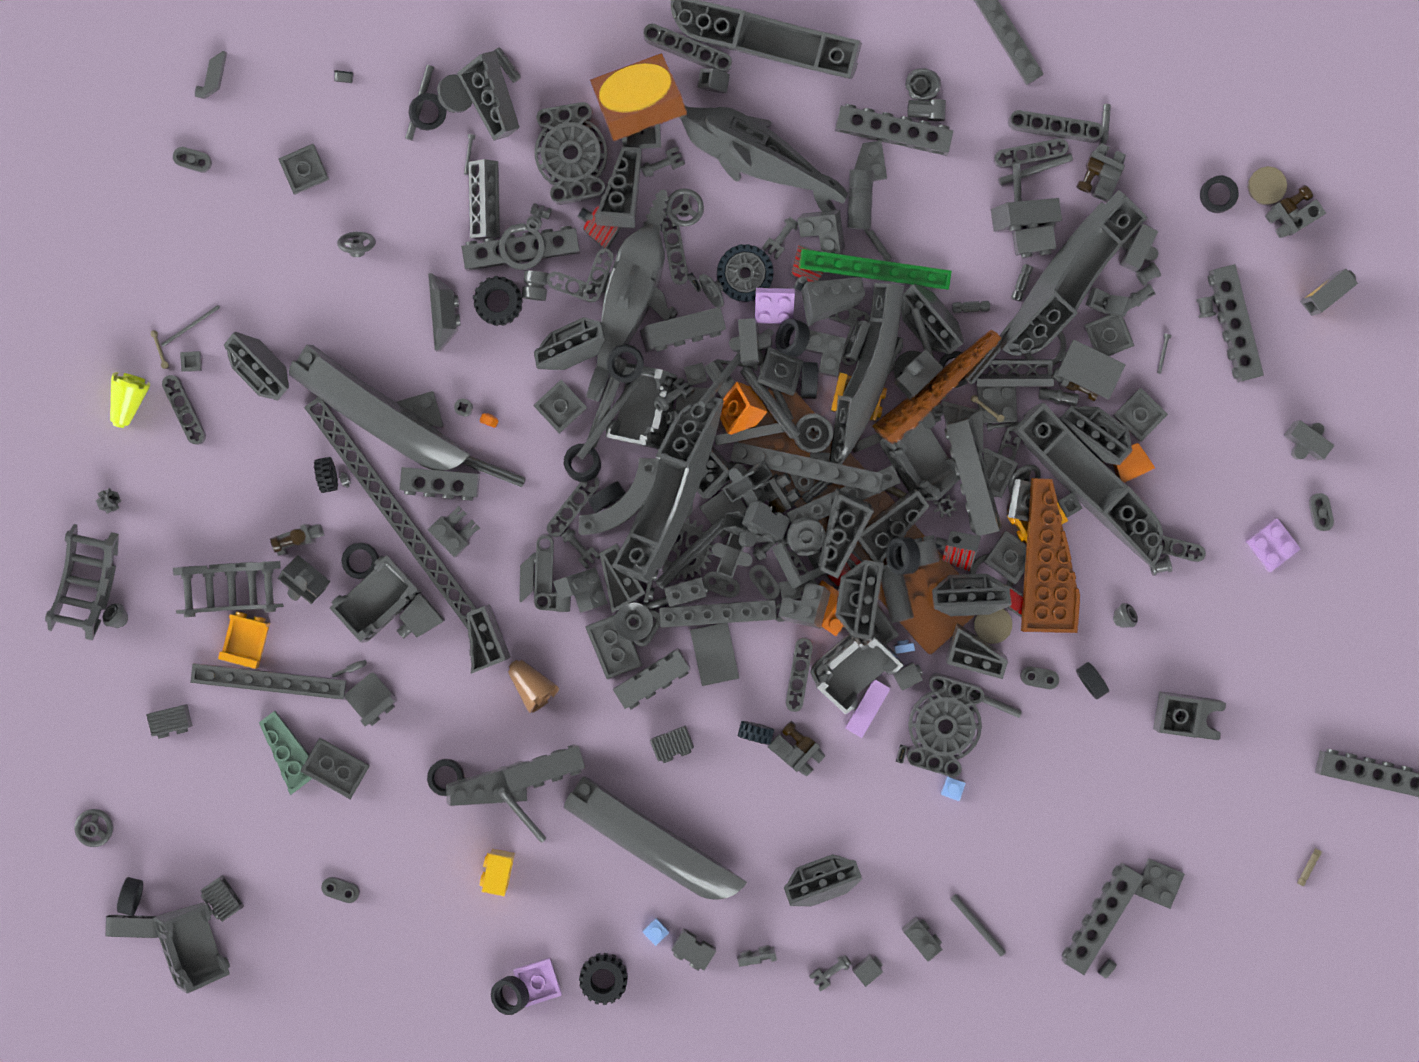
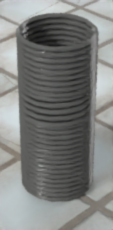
[847,169,874,229]
[881,564,915,623]

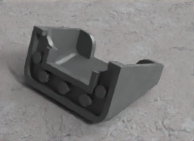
[605,363,678,449]
[880,412,961,501]
[330,555,422,642]
[810,630,904,714]
[153,902,230,994]

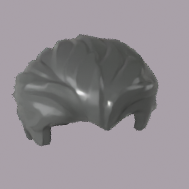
[905,68,941,101]

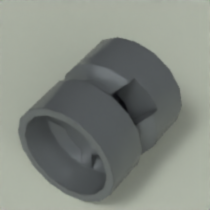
[522,270,549,301]

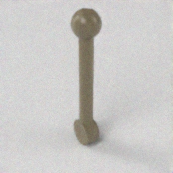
[150,330,169,369]
[971,395,1004,422]

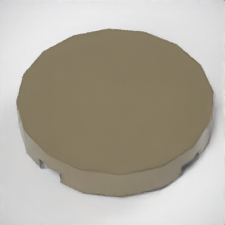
[1248,166,1287,205]
[974,609,1012,644]

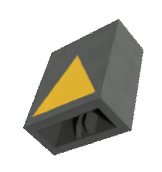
[1300,269,1358,316]

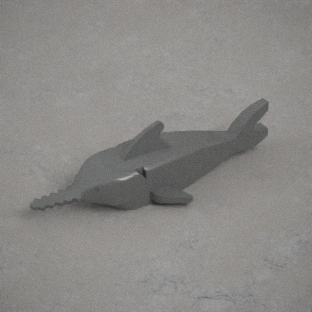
[679,105,848,211]
[586,190,670,402]

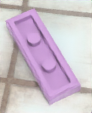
[845,680,891,738]

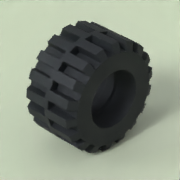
[473,276,523,326]
[579,953,628,1005]

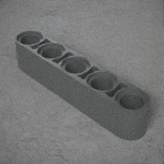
[643,23,732,73]
[1008,110,1103,143]

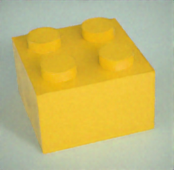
[479,848,515,896]

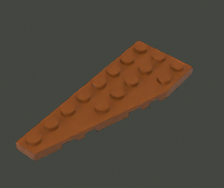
[872,330,1001,444]
[1021,478,1080,633]

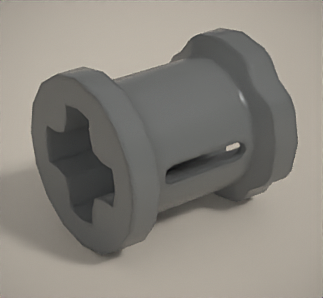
[1135,262,1161,286]
[1196,296,1216,318]
[454,398,473,417]
[1149,555,1172,576]

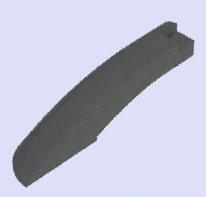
[670,0,862,79]
[1000,190,1148,356]
[830,283,904,465]
[289,345,470,471]
[612,398,724,584]
[1013,403,1163,567]
[564,776,747,900]

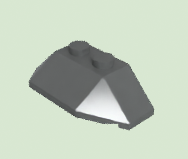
[428,273,461,352]
[901,283,964,355]
[534,317,605,370]
[224,332,289,400]
[1059,406,1132,465]
[835,560,884,640]
[932,573,1012,616]
[784,854,862,907]

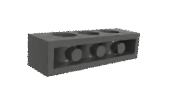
[399,467,480,501]

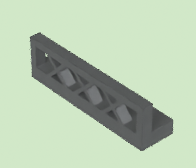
[468,159,500,239]
[975,359,1054,386]

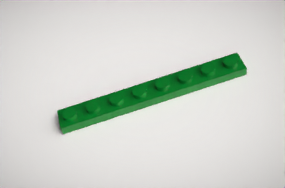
[799,249,952,290]

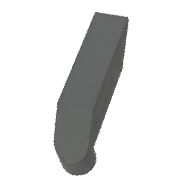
[195,51,227,99]
[519,553,536,602]

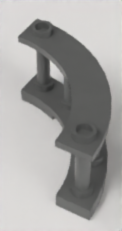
[579,458,658,535]
[45,524,119,640]
[173,561,284,617]

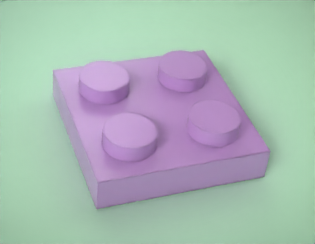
[755,288,795,324]
[1246,519,1301,572]
[513,958,562,1007]

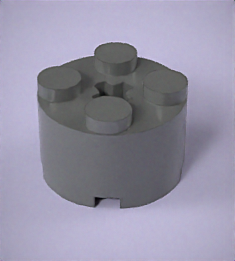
[794,414,833,453]
[900,535,940,566]

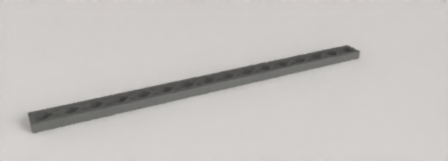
[304,397,477,629]

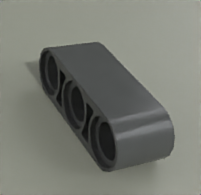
[105,915,159,938]

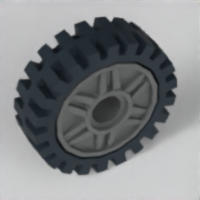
[717,244,774,302]

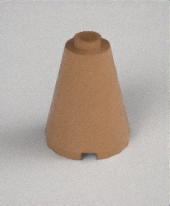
[508,660,559,713]

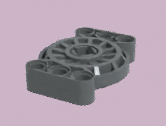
[534,102,608,205]
[906,673,984,777]

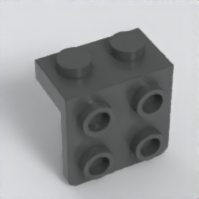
[345,672,397,727]

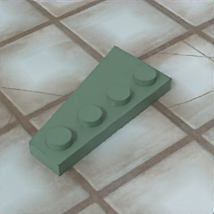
[259,710,312,795]

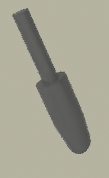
[332,660,367,678]

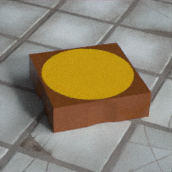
[590,53,687,141]

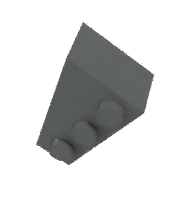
[991,198,1062,232]
[801,277,865,326]
[600,543,646,613]
[467,604,511,674]
[946,622,1008,679]

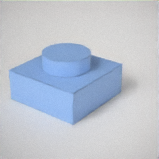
[893,640,915,654]
[941,776,966,801]
[642,918,669,946]

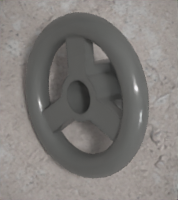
[666,188,704,226]
[337,232,376,257]
[1008,465,1041,495]
[74,809,113,847]

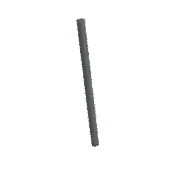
[161,305,220,347]

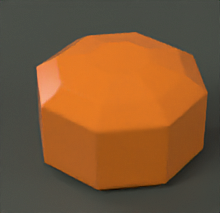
[479,413,499,428]

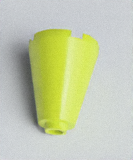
[110,372,150,428]

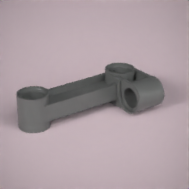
[534,534,571,612]

